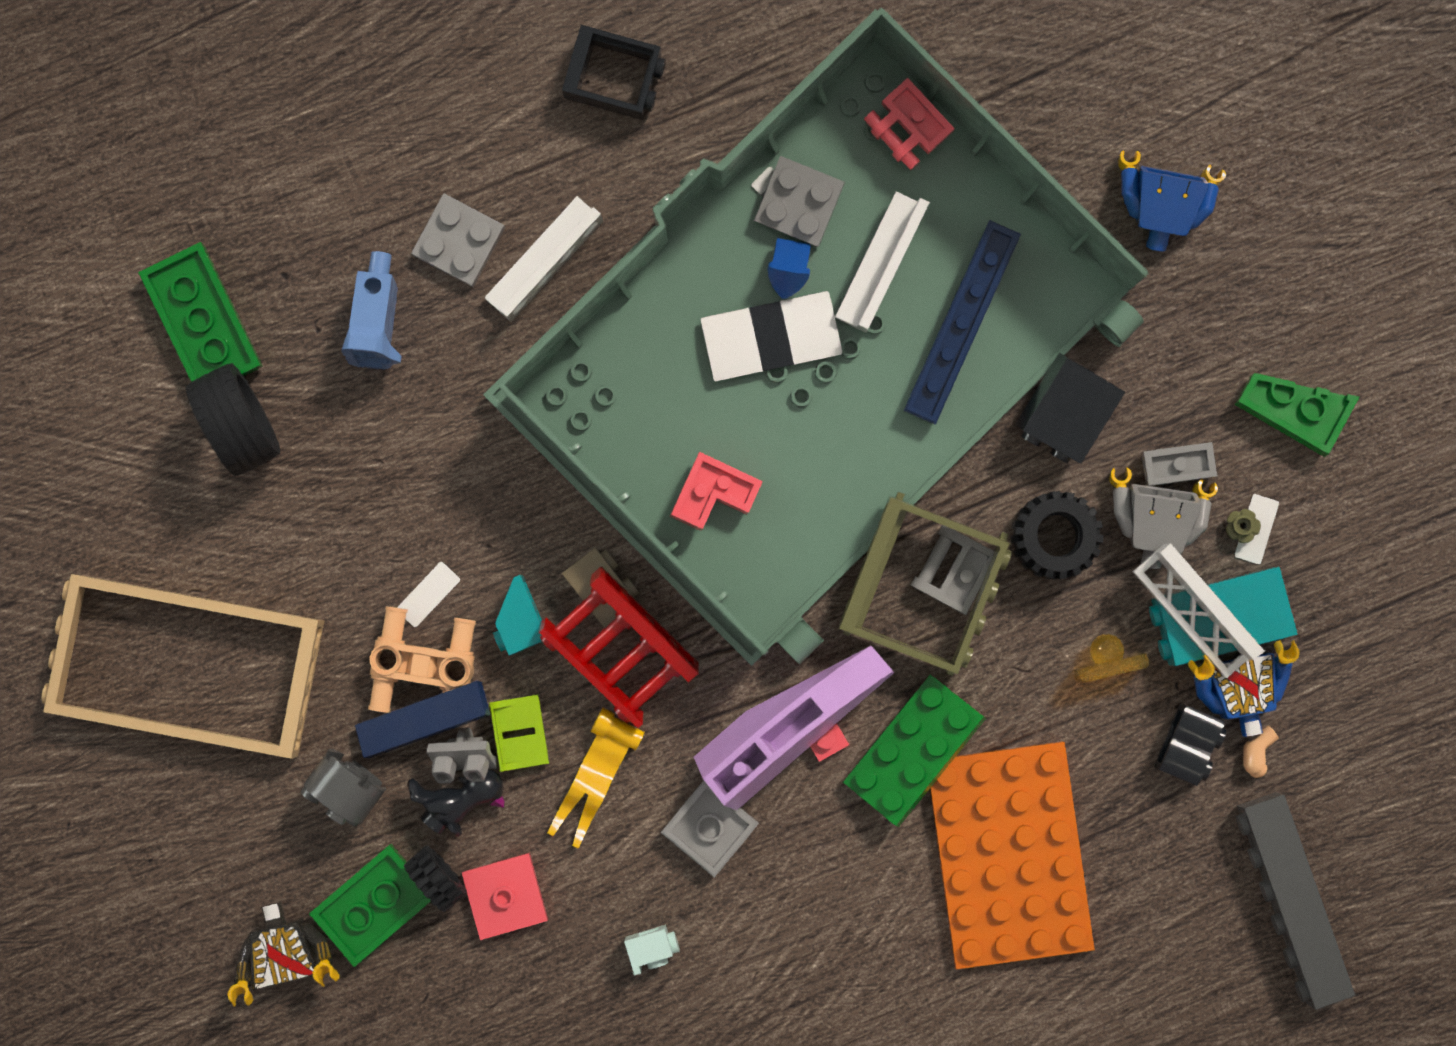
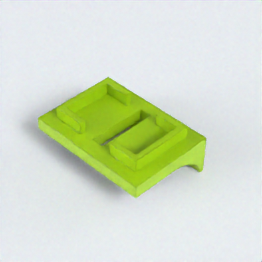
[489,694,549,772]

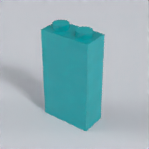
[1149,567,1298,666]

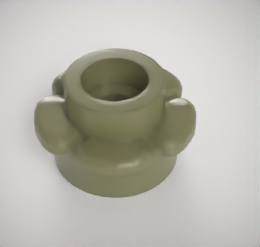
[1226,509,1261,543]

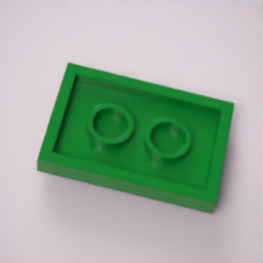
[309,844,431,967]

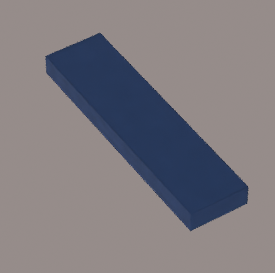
[355,681,491,759]

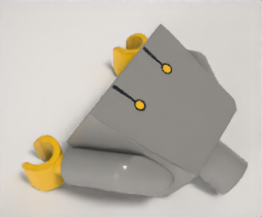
[1109,467,1218,569]

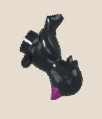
[407,769,505,837]

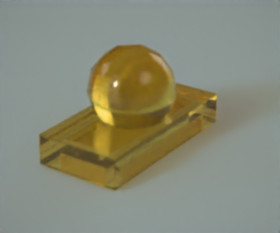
[1073,634,1149,683]

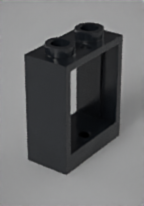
[562,25,666,120]

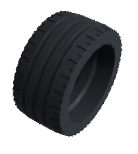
[186,363,281,476]

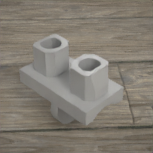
[426,728,498,784]

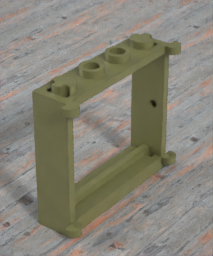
[839,492,1012,676]

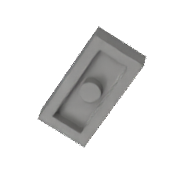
[1141,442,1217,486]

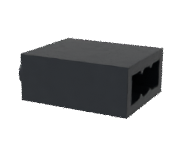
[1016,352,1126,464]

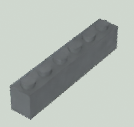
[1236,792,1356,1010]

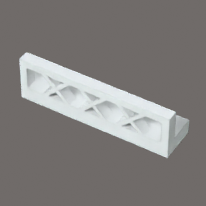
[835,191,930,333]
[484,196,603,322]
[1132,543,1264,678]

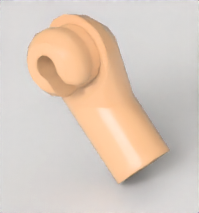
[1243,725,1279,778]

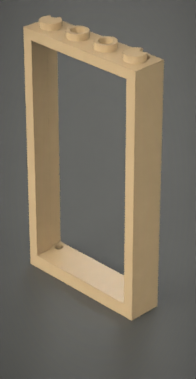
[41,574,324,759]

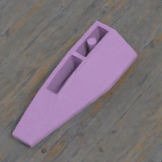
[694,646,894,810]

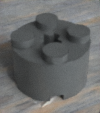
[300,749,386,827]

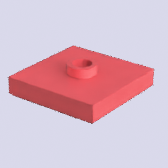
[462,852,548,940]

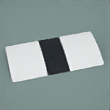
[701,291,842,381]

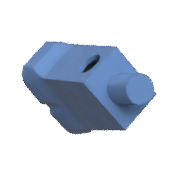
[341,251,402,369]

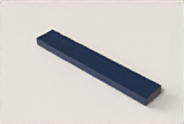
[903,220,1021,425]

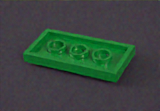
[138,242,263,382]
[843,674,986,828]

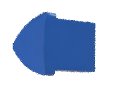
[767,238,811,299]

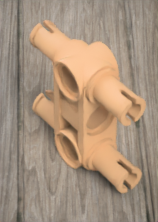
[368,606,476,713]

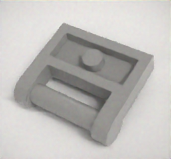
[910,525,995,615]

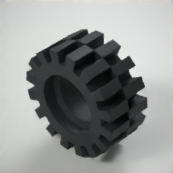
[404,846,467,912]

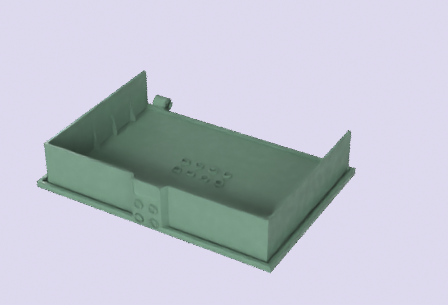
[483,7,1149,666]

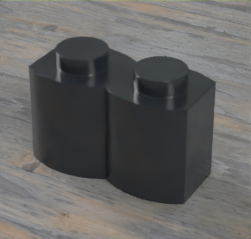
[1154,704,1226,786]

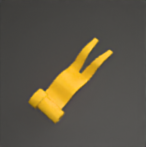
[547,707,645,849]

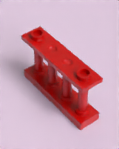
[539,566,699,728]

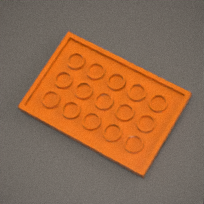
[930,741,1095,970]

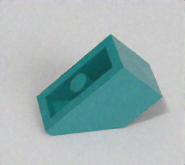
[493,575,542,656]

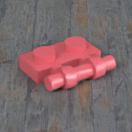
[863,78,955,170]

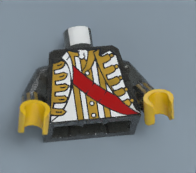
[228,902,339,1007]

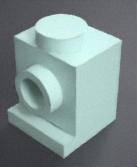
[624,924,680,975]

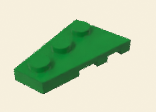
[1235,373,1359,457]

